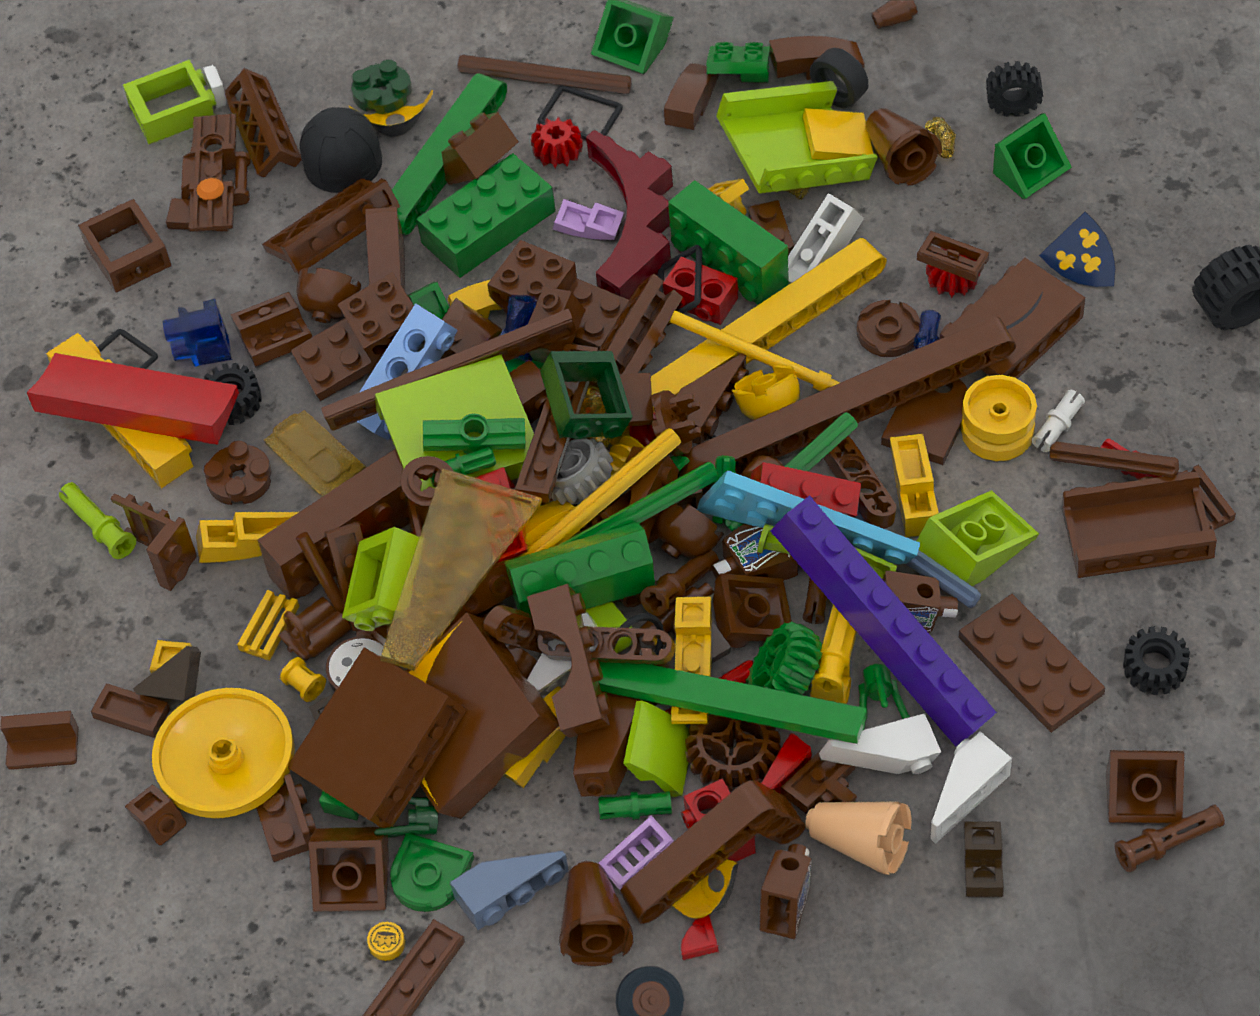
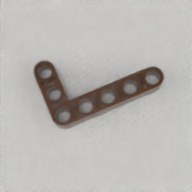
[620,780,806,924]

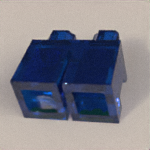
[163,299,232,367]

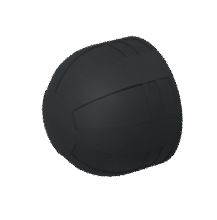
[300,107,382,193]

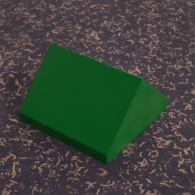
[993,113,1072,199]

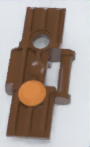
[181,113,251,232]

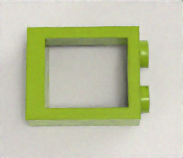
[123,59,217,145]
[342,527,424,631]

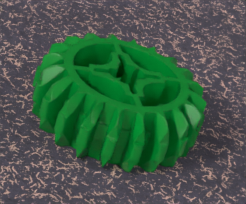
[746,621,822,695]

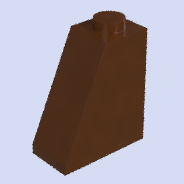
[365,207,405,291]

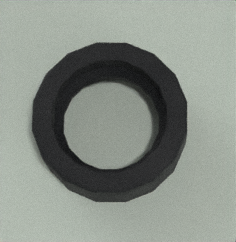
[810,47,869,108]

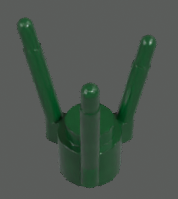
[374,796,438,838]

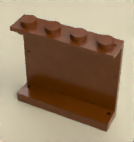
[288,647,467,828]

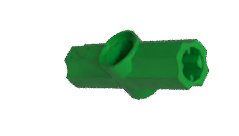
[423,413,526,454]

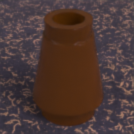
[871,0,918,29]

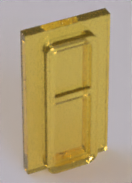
[264,410,366,497]

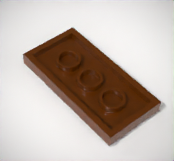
[958,594,1106,733]

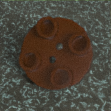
[651,390,701,457]

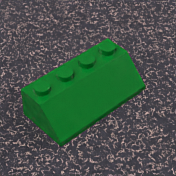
[504,522,655,614]

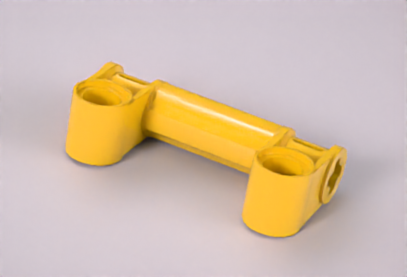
[810,605,857,704]

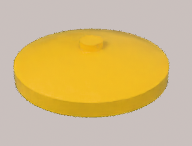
[152,688,295,818]

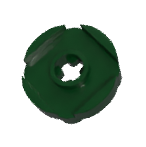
[351,59,412,114]

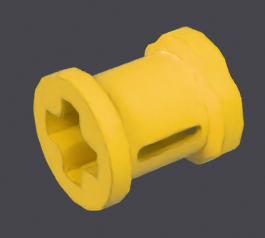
[280,657,326,702]

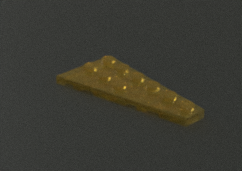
[380,468,542,671]

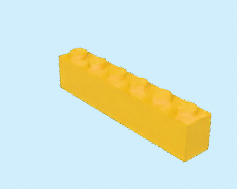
[46,333,193,489]

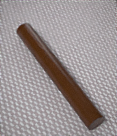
[295,532,344,614]

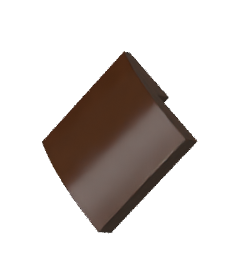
[231,292,312,366]

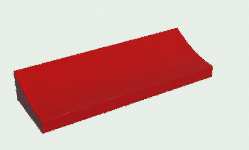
[27,353,239,445]

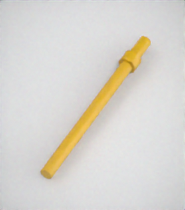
[670,310,840,391]

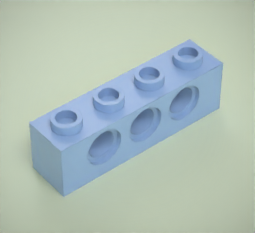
[357,303,458,440]

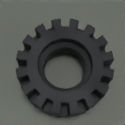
[986,61,1043,117]
[204,363,262,425]
[1123,626,1190,695]

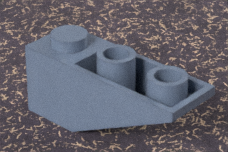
[450,851,568,930]

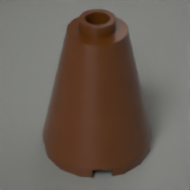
[865,108,942,186]
[559,861,634,967]

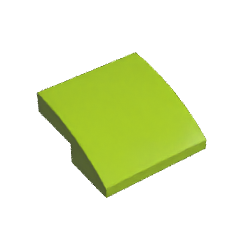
[623,700,689,797]

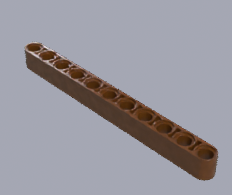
[678,317,1016,477]

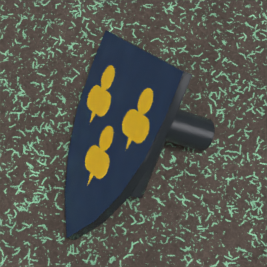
[1039,211,1116,287]

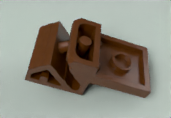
[487,240,629,350]
[291,272,414,401]

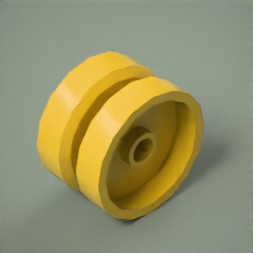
[961,375,1037,461]

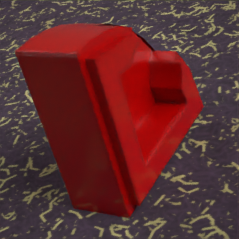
[681,915,719,960]

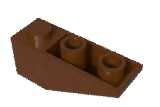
[676,354,749,445]

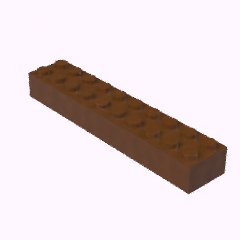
[257,359,547,600]

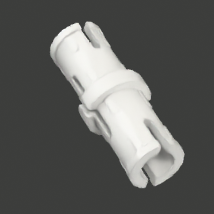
[1032,390,1085,452]

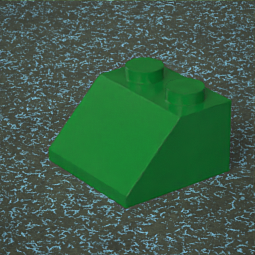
[591,0,674,74]

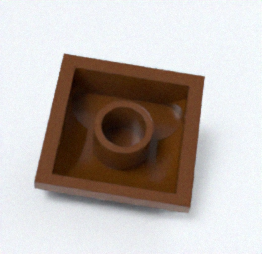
[441,298,506,359]
[713,573,792,648]

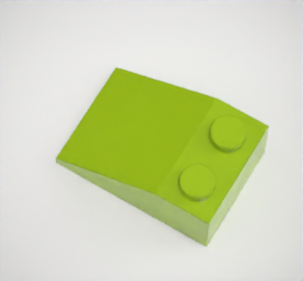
[917,490,1039,586]

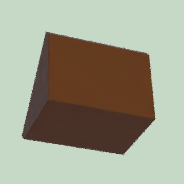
[1106,750,1185,823]

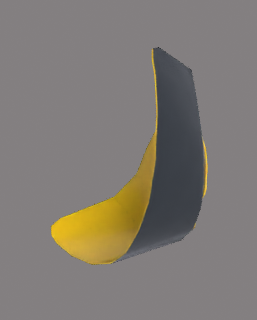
[348,89,433,137]
[673,860,738,918]

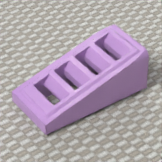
[598,816,674,890]

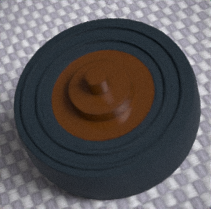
[615,966,684,1016]

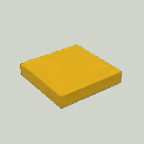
[803,108,873,160]

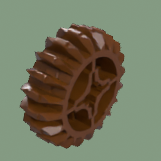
[685,714,781,793]

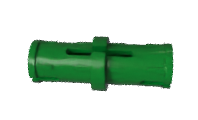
[598,791,672,820]

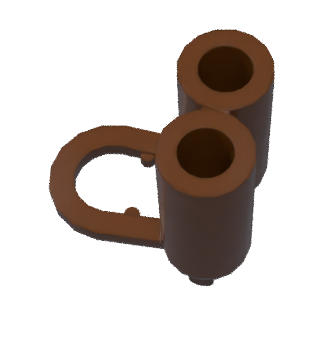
[278,597,351,662]

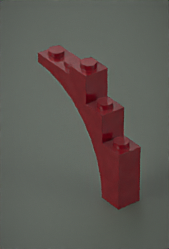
[586,130,673,300]

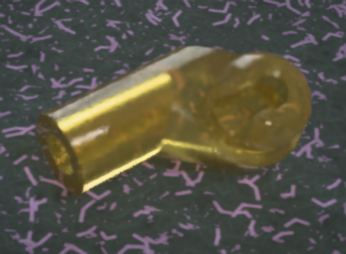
[925,117,956,158]

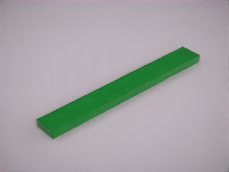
[599,662,867,744]

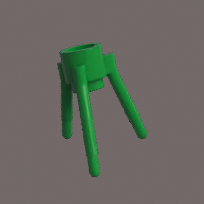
[858,664,910,730]

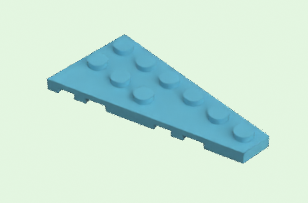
[697,470,920,565]

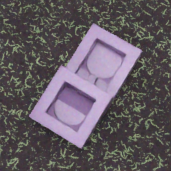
[552,199,624,240]

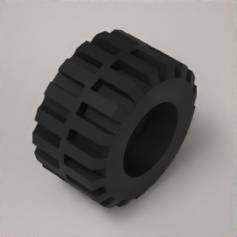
[1192,245,1260,330]

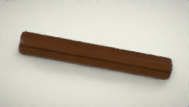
[1050,442,1179,478]

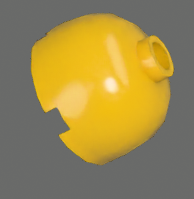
[733,365,800,420]

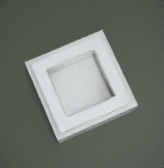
[203,65,227,109]

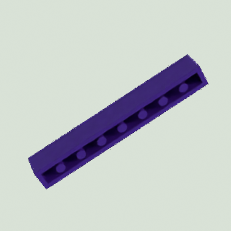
[771,496,997,747]

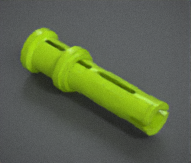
[59,482,136,559]

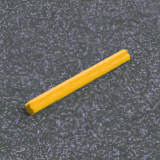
[518,428,681,557]

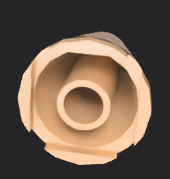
[805,802,912,875]

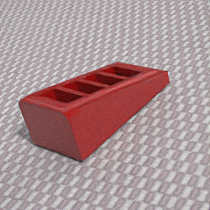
[761,733,812,793]

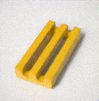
[237,590,299,661]

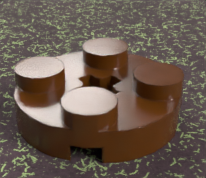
[204,440,271,505]

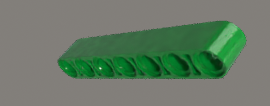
[392,73,507,235]

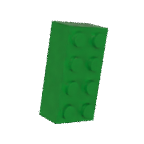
[416,153,556,278]
[668,180,789,305]

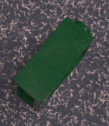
[540,351,633,439]

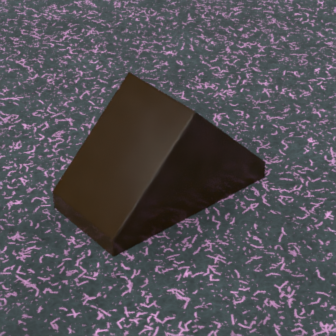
[133,646,201,701]

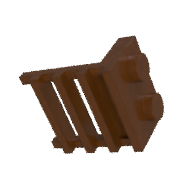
[110,494,197,591]

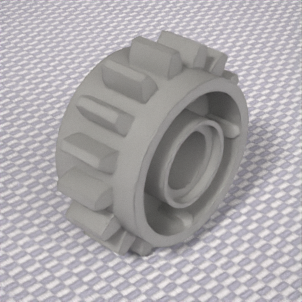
[551,439,613,505]

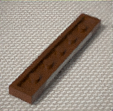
[515,343,598,503]

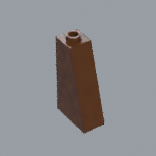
[573,691,657,797]

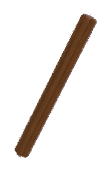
[457,54,632,94]

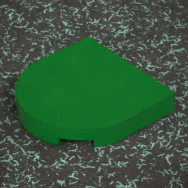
[390,833,474,912]

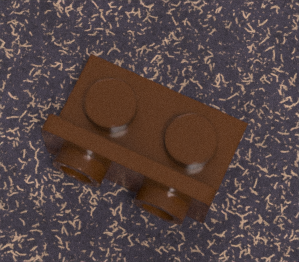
[256,774,316,862]

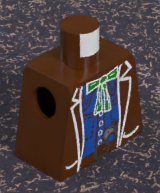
[711,524,798,580]
[882,571,958,633]
[759,844,812,939]

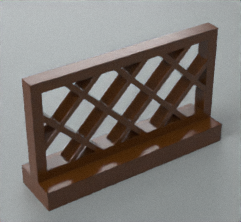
[262,178,400,274]

